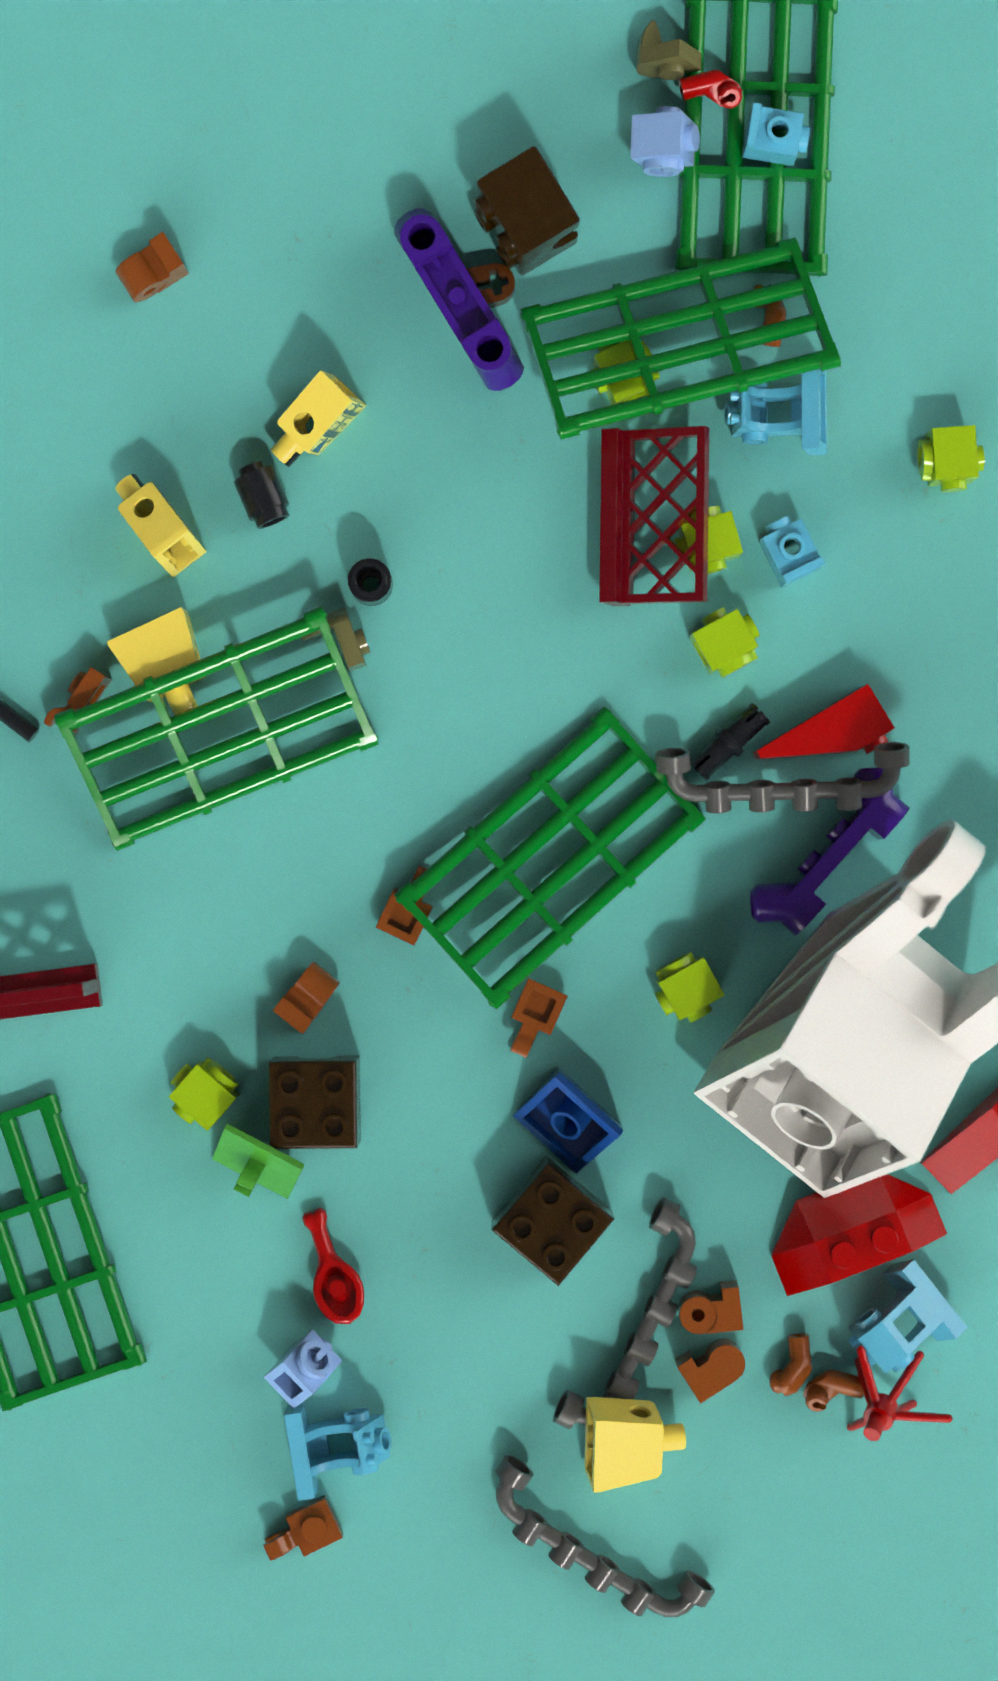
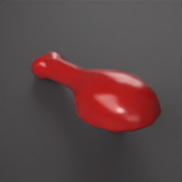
[302,1207,364,1324]

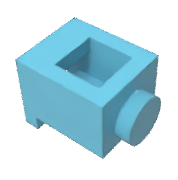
[742,102,810,166]
[759,516,825,588]

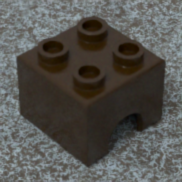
[473,146,580,276]
[269,1055,361,1149]
[491,1155,615,1286]

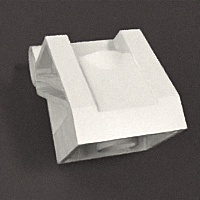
[693,819,998,1198]

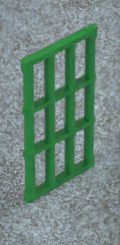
[675,0,838,277]
[520,237,841,440]
[54,607,379,851]
[393,707,706,1010]
[0,1093,147,1411]

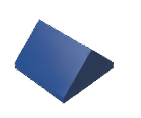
[513,1066,624,1174]

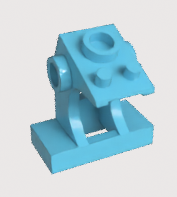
[724,369,827,456]
[847,1259,968,1374]
[284,1403,391,1501]

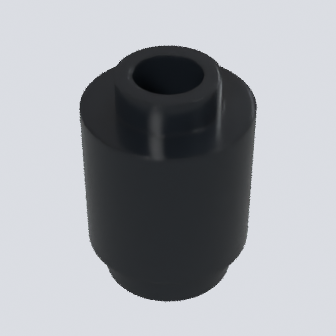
[234,461,290,529]
[348,558,393,606]

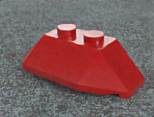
[771,1174,947,1296]

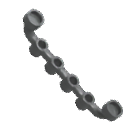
[655,742,910,813]
[553,1197,697,1429]
[495,1455,715,1617]

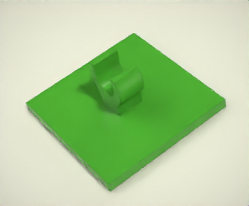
[212,1124,305,1199]

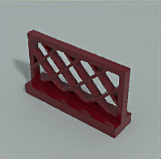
[599,426,709,606]
[0,963,103,1020]

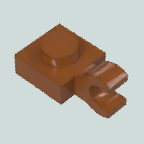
[44,667,112,735]
[376,865,433,946]
[510,978,568,1058]
[263,1495,343,1561]

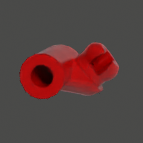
[678,70,742,109]

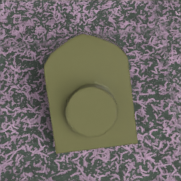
[636,20,701,80]
[301,607,371,671]

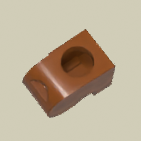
[115,231,189,302]
[272,961,341,1034]
[678,1280,744,1334]
[674,1338,745,1404]

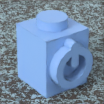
[630,106,700,177]
[264,1330,342,1409]

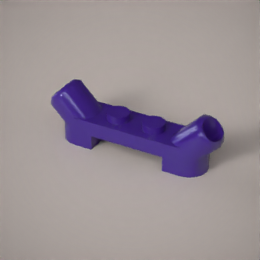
[394,208,524,391]
[750,767,910,936]

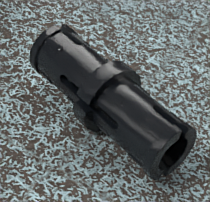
[690,703,770,781]

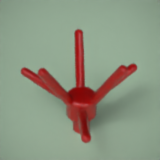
[847,1346,953,1441]

